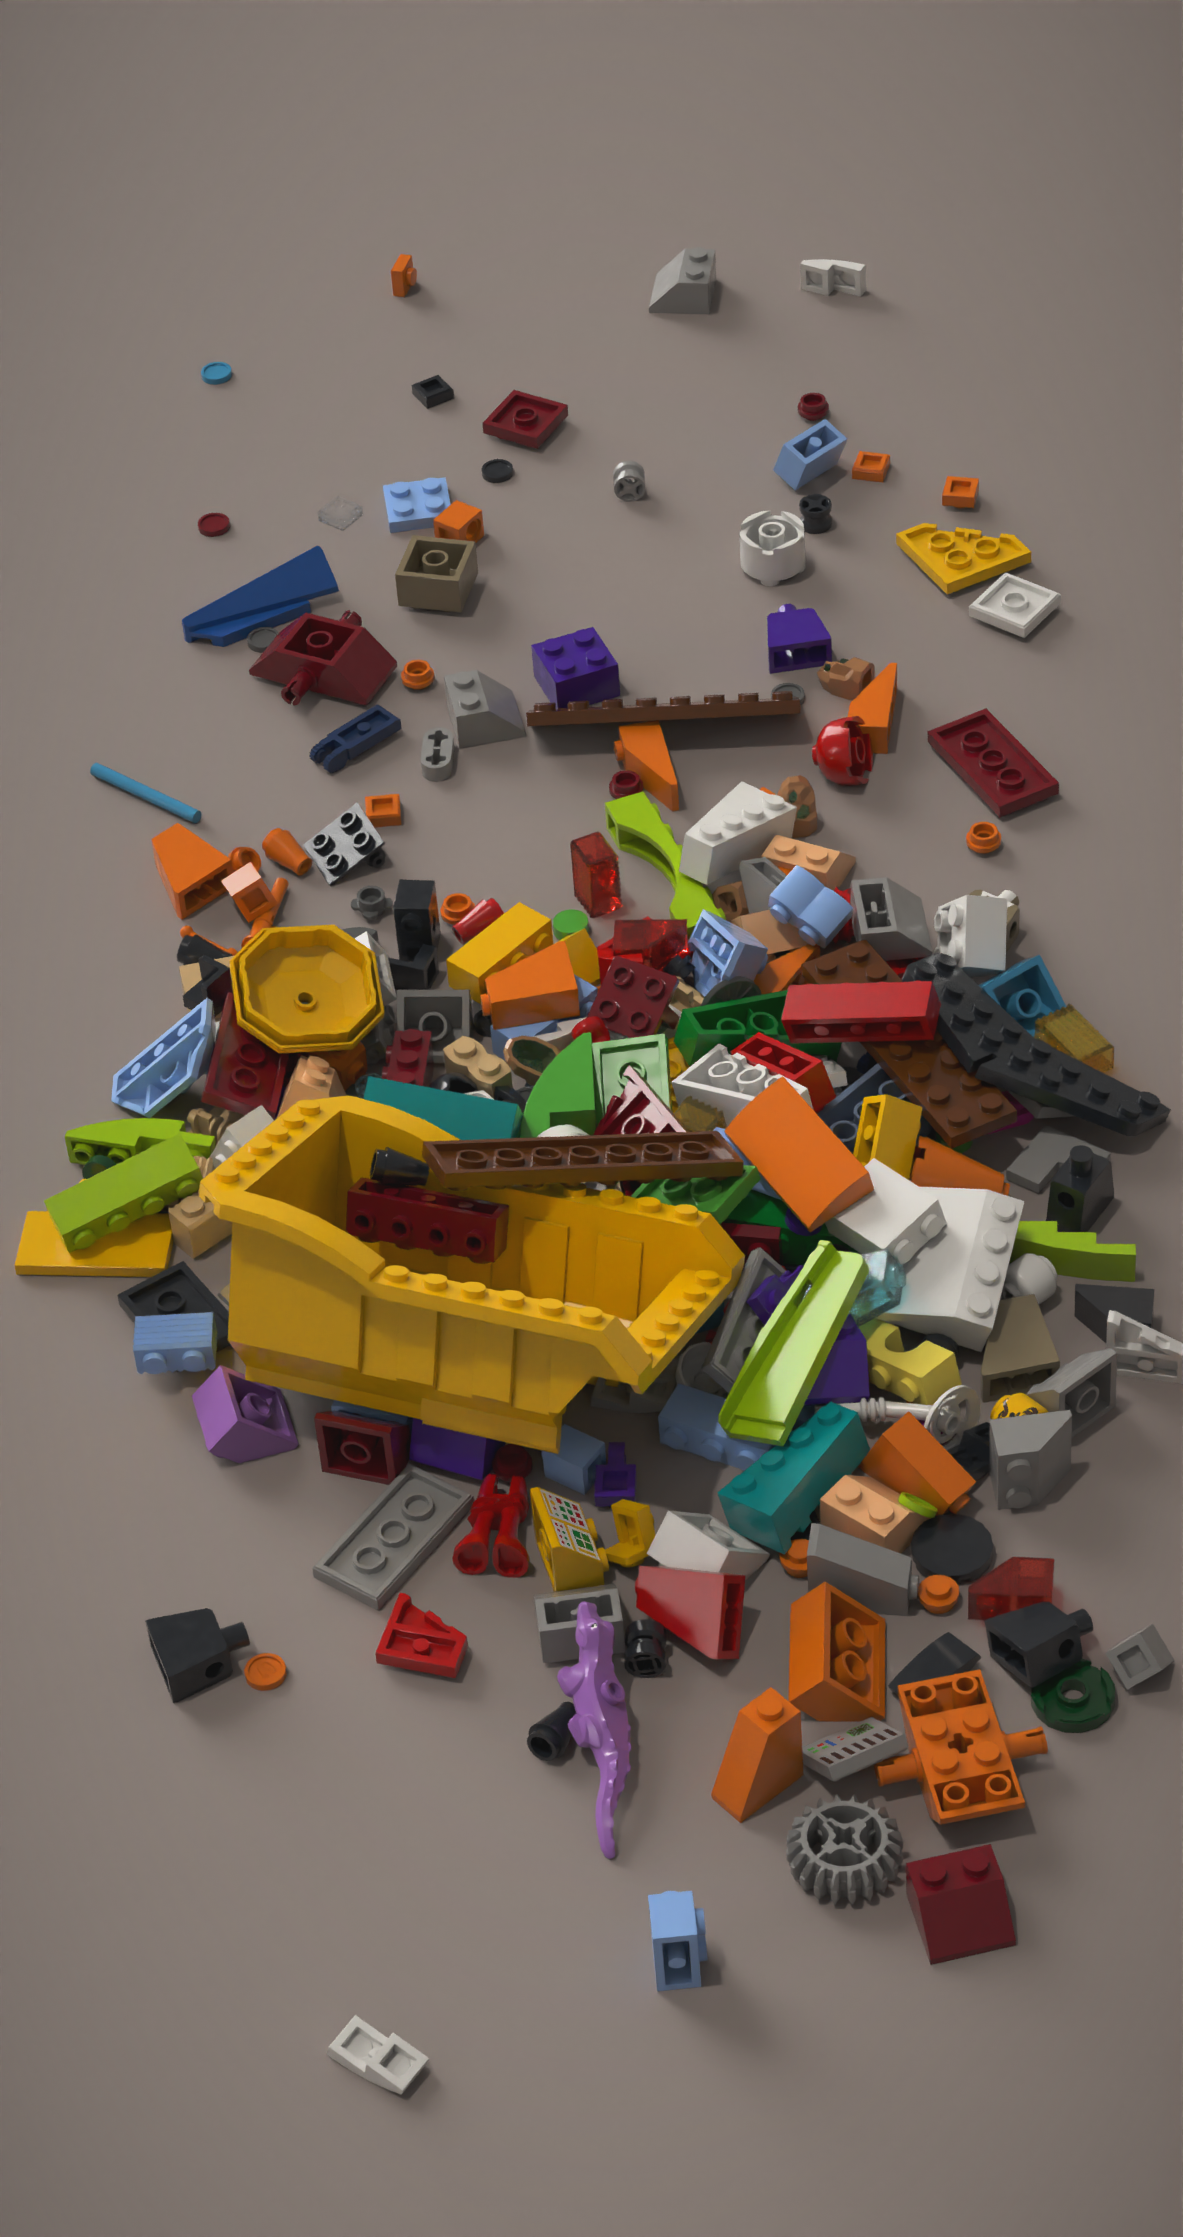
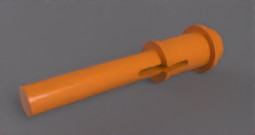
[241,878,289,948]

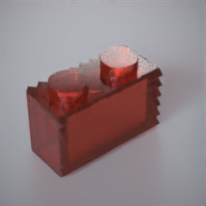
[570,831,623,918]

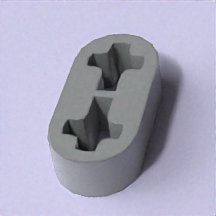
[421,727,455,782]

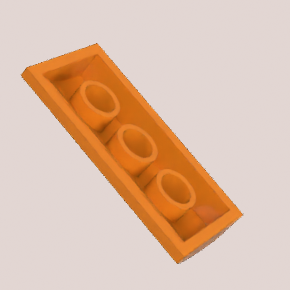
[724,1076,874,1232]

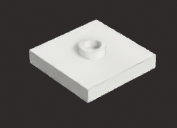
[969,572,1061,638]

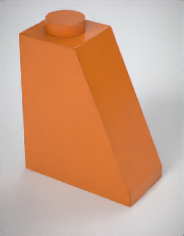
[151,823,233,920]
[480,941,580,1030]
[858,1412,976,1516]
[711,1687,803,1823]

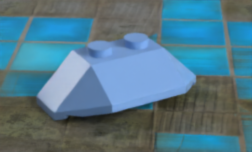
[688,909,768,997]
[111,998,217,1118]

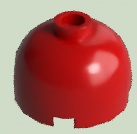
[812,716,873,786]

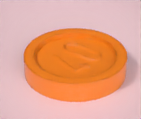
[244,1653,287,1691]

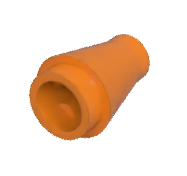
[262,828,312,876]

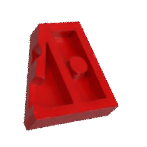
[375,1593,468,1678]

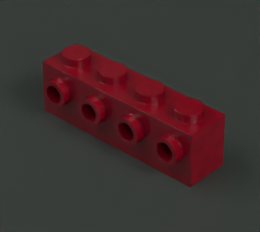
[382,1029,434,1087]
[345,1177,509,1264]

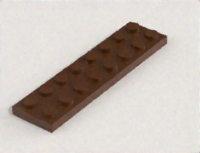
[526,691,800,726]
[801,940,1017,1149]
[422,1131,744,1191]

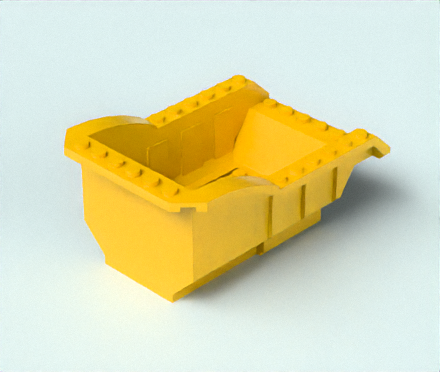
[199,1096,745,1454]

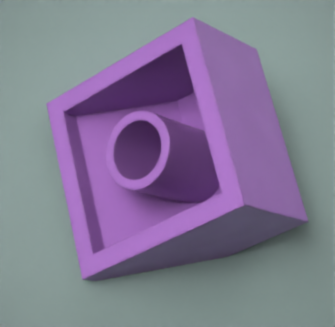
[192,1365,299,1463]

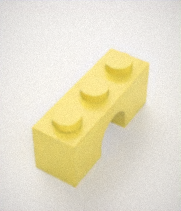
[858,1317,962,1405]

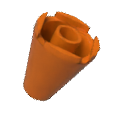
[909,1136,1010,1196]

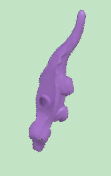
[557,1601,632,1859]

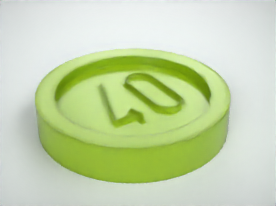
[898,1492,938,1518]

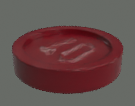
[198,513,230,537]

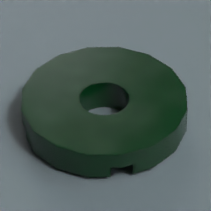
[1031,1659,1115,1733]

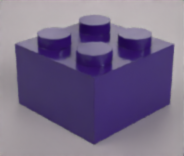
[531,627,620,709]

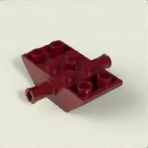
[249,610,397,705]

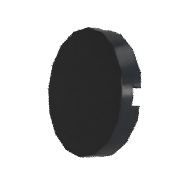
[911,1513,993,1585]

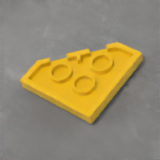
[896,523,1031,594]

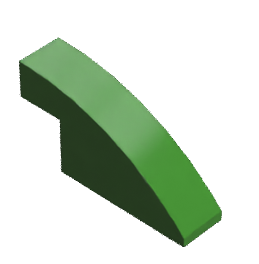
[520,1033,597,1138]

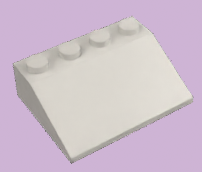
[868,1187,1024,1352]

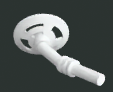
[815,1385,980,1450]

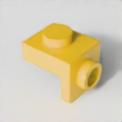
[605,1499,656,1567]

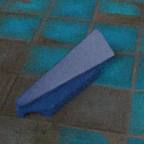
[182,546,339,647]

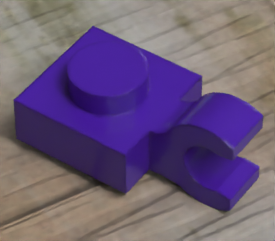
[746,1265,803,1325]
[594,1442,637,1507]

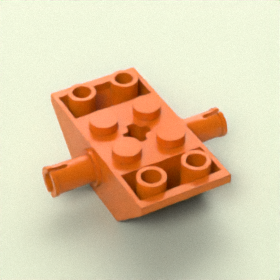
[874,1669,1048,1825]

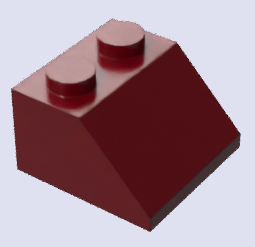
[314,1410,411,1485]
[906,1844,1016,1965]

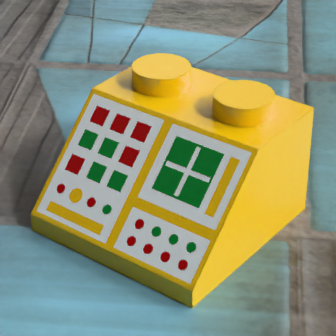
[530,1487,609,1592]

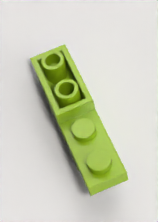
[65,1118,216,1165]

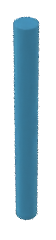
[90,762,202,823]

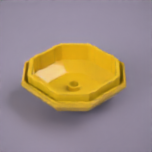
[229,925,385,1053]

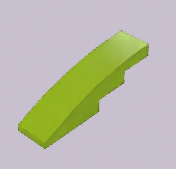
[1009,1221,1136,1282]

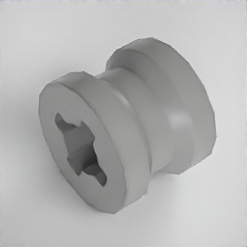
[613,461,645,502]

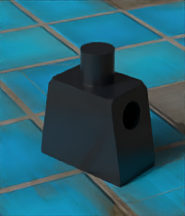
[1046,1145,1114,1232]
[985,1601,1093,1688]
[145,1608,250,1703]

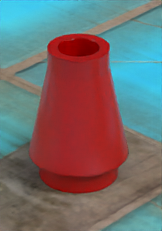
[452,898,504,945]

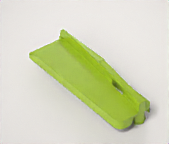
[718,1240,869,1446]

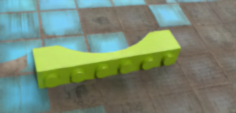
[605,791,726,946]

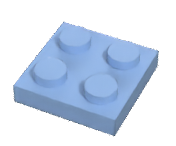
[383,477,451,533]

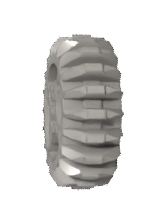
[786,1793,903,1905]

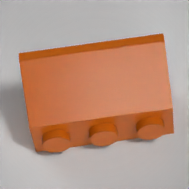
[788,1581,885,1722]

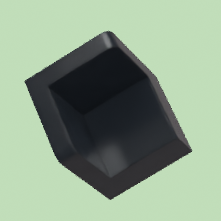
[388,944,439,990]
[183,955,233,1017]

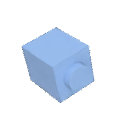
[541,1424,607,1495]

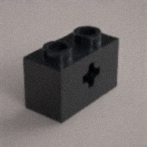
[393,879,441,962]

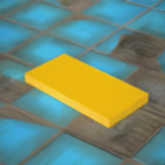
[14,1211,174,1277]

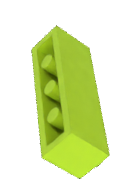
[44,1133,203,1253]

